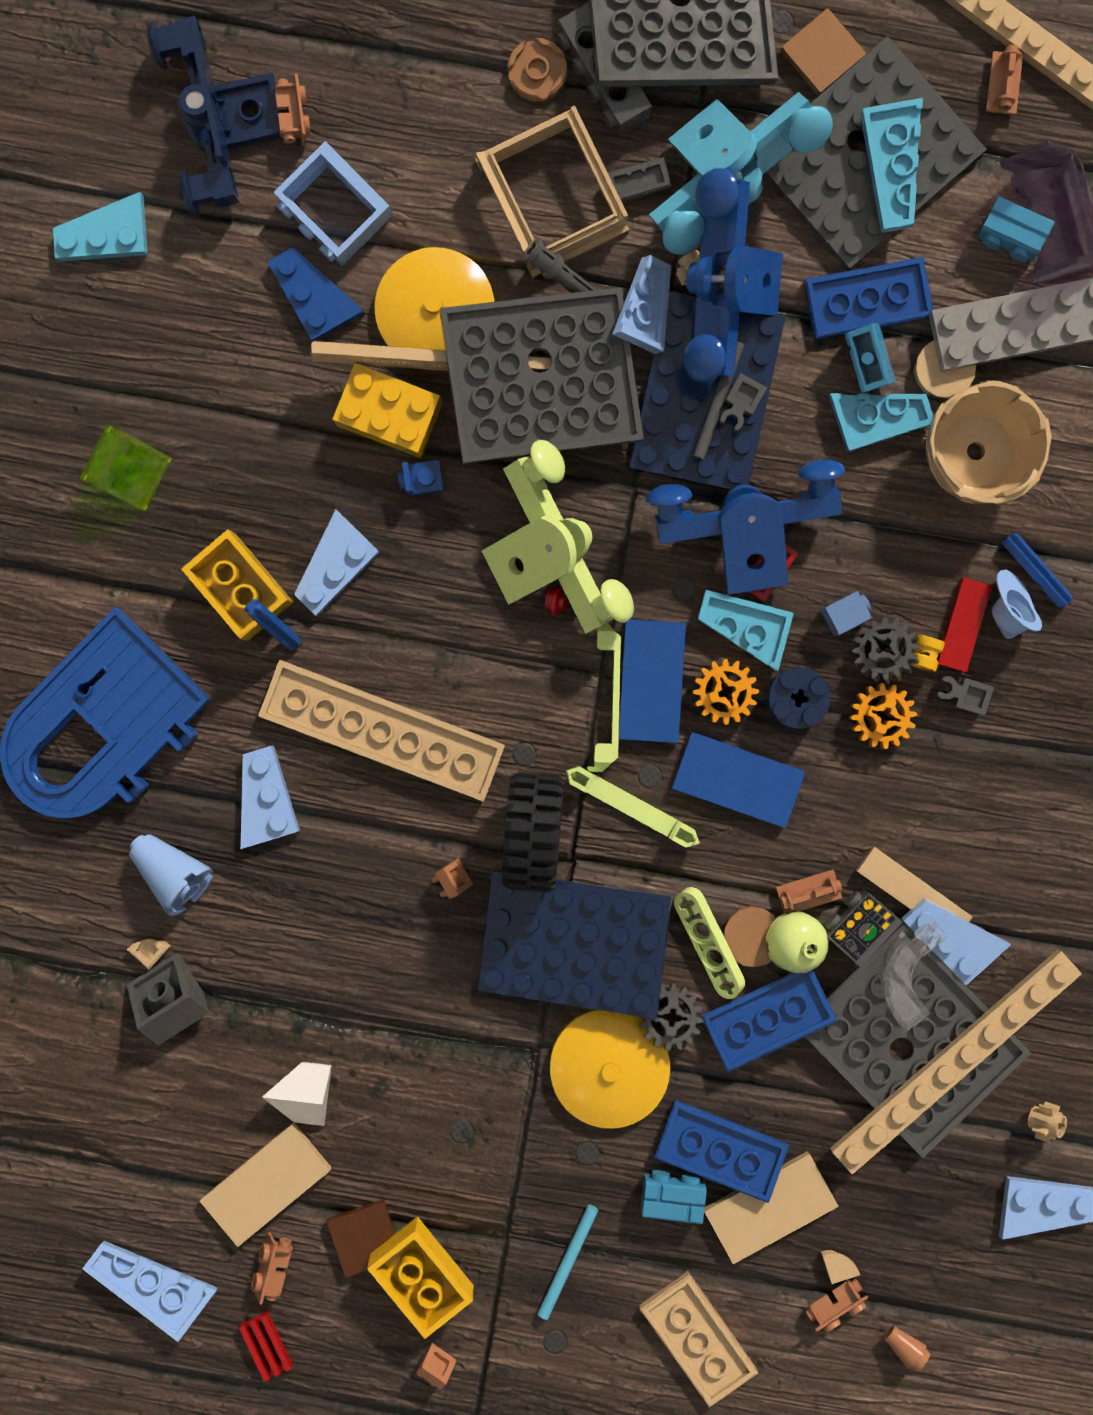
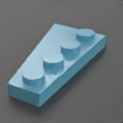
[860,98,923,233]

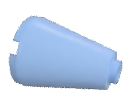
[129,834,213,916]

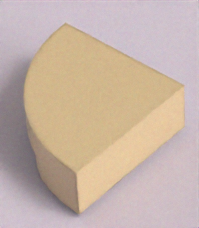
[127,938,171,970]
[821,1250,860,1284]

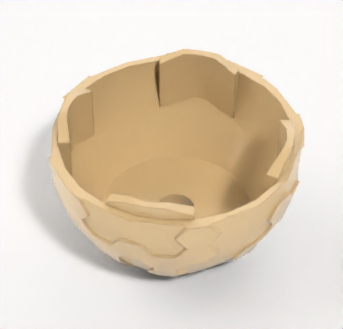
[926,380,1052,504]

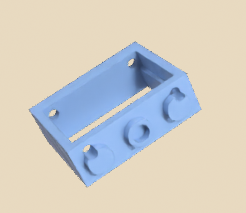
[273,141,393,266]

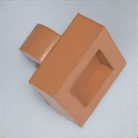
[432,858,473,899]
[416,1343,457,1390]

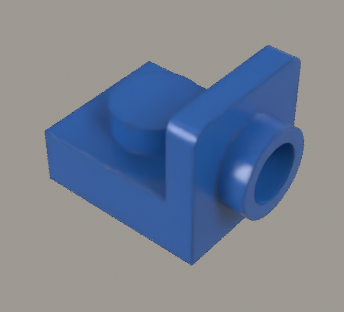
[398,460,444,497]

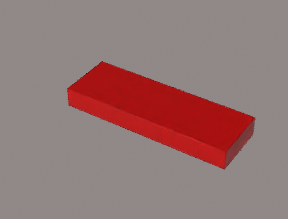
[937,577,992,673]

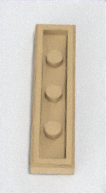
[855,846,972,922]

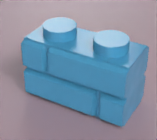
[978,196,1055,263]
[845,323,896,393]
[641,1170,707,1224]

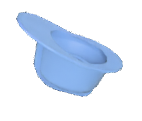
[992,570,1042,639]

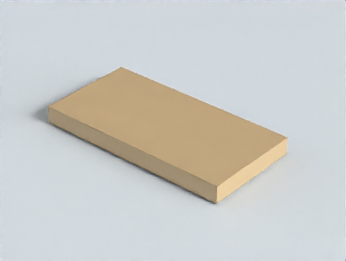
[200,1122,332,1247]
[704,1151,839,1264]
[639,1271,758,1408]

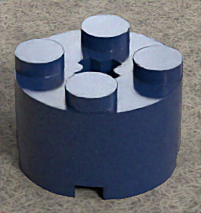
[764,668,831,729]

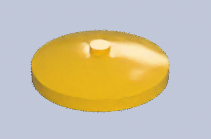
[374,247,494,370]
[550,1009,670,1128]

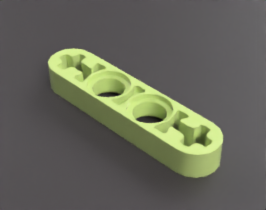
[674,887,745,999]

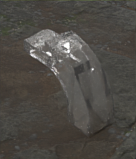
[880,921,948,1032]

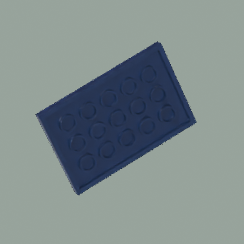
[629,291,786,491]
[478,870,672,1019]

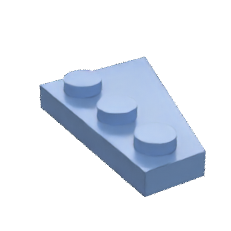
[240,745,300,849]

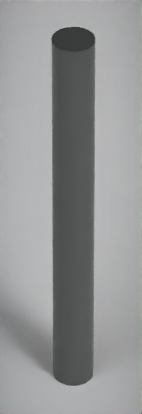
[693,341,744,460]

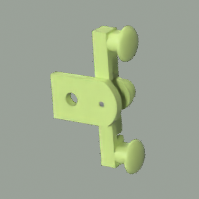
[482,440,634,634]

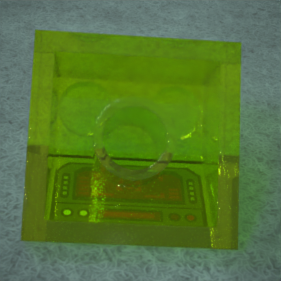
[80,424,172,511]

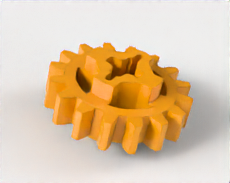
[692,659,759,725]
[849,683,917,749]

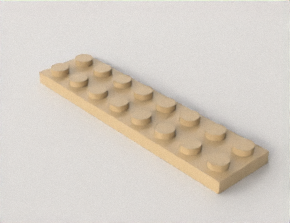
[258,660,505,802]

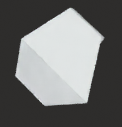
[262,1062,331,1126]

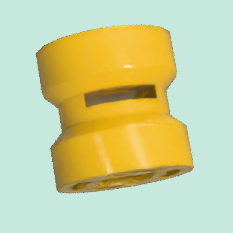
[910,634,945,672]

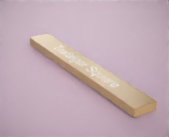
[311,341,551,373]

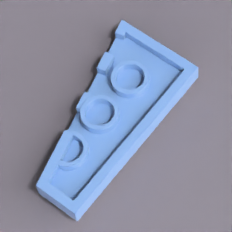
[82,1241,218,1342]

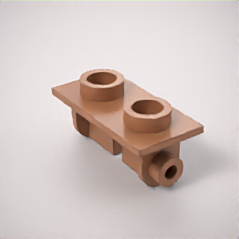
[986,44,1023,115]
[274,74,310,147]
[776,869,843,914]
[251,1232,293,1304]
[806,1279,868,1333]

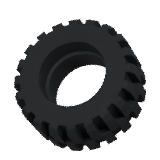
[502,772,564,893]

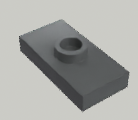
[608,157,672,204]

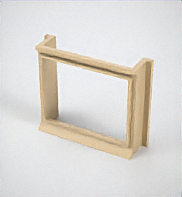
[475,106,629,279]

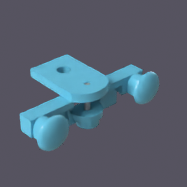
[649,92,833,255]

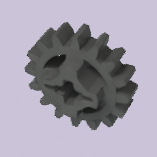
[852,617,921,684]
[638,984,704,1051]

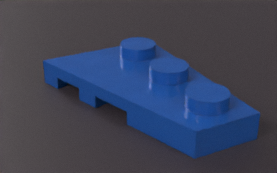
[268,247,365,342]

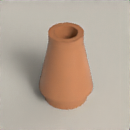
[883,1325,930,1372]

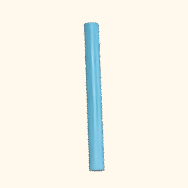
[537,1204,599,1320]

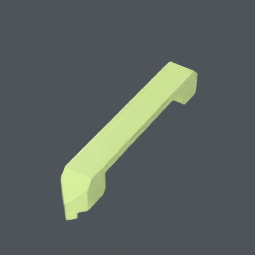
[587,623,621,772]
[566,766,699,847]

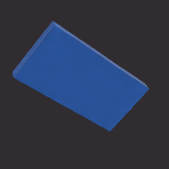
[803,257,933,341]
[619,619,686,743]
[671,732,806,828]
[701,970,838,1072]
[654,1099,789,1203]

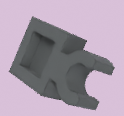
[719,373,767,433]
[935,676,994,716]

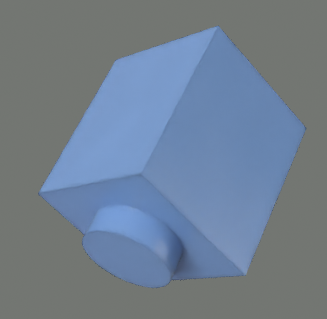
[820,591,872,636]

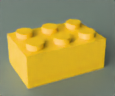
[333,363,443,459]
[181,530,293,641]
[367,1216,474,1339]

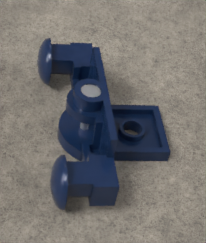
[147,16,283,217]

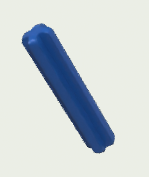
[1003,533,1073,608]
[245,599,301,650]

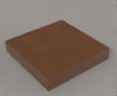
[326,1199,396,1278]

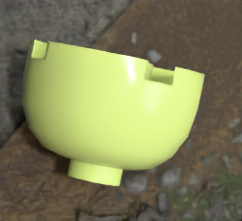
[766,911,829,973]

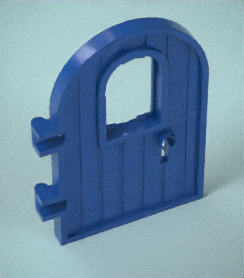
[0,607,212,818]

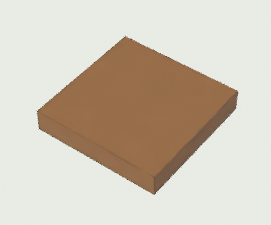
[780,8,867,96]

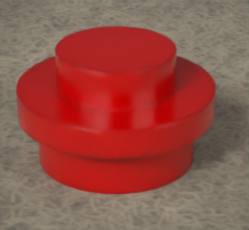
[545,585,570,616]

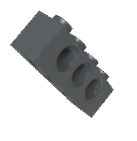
[556,2,652,136]

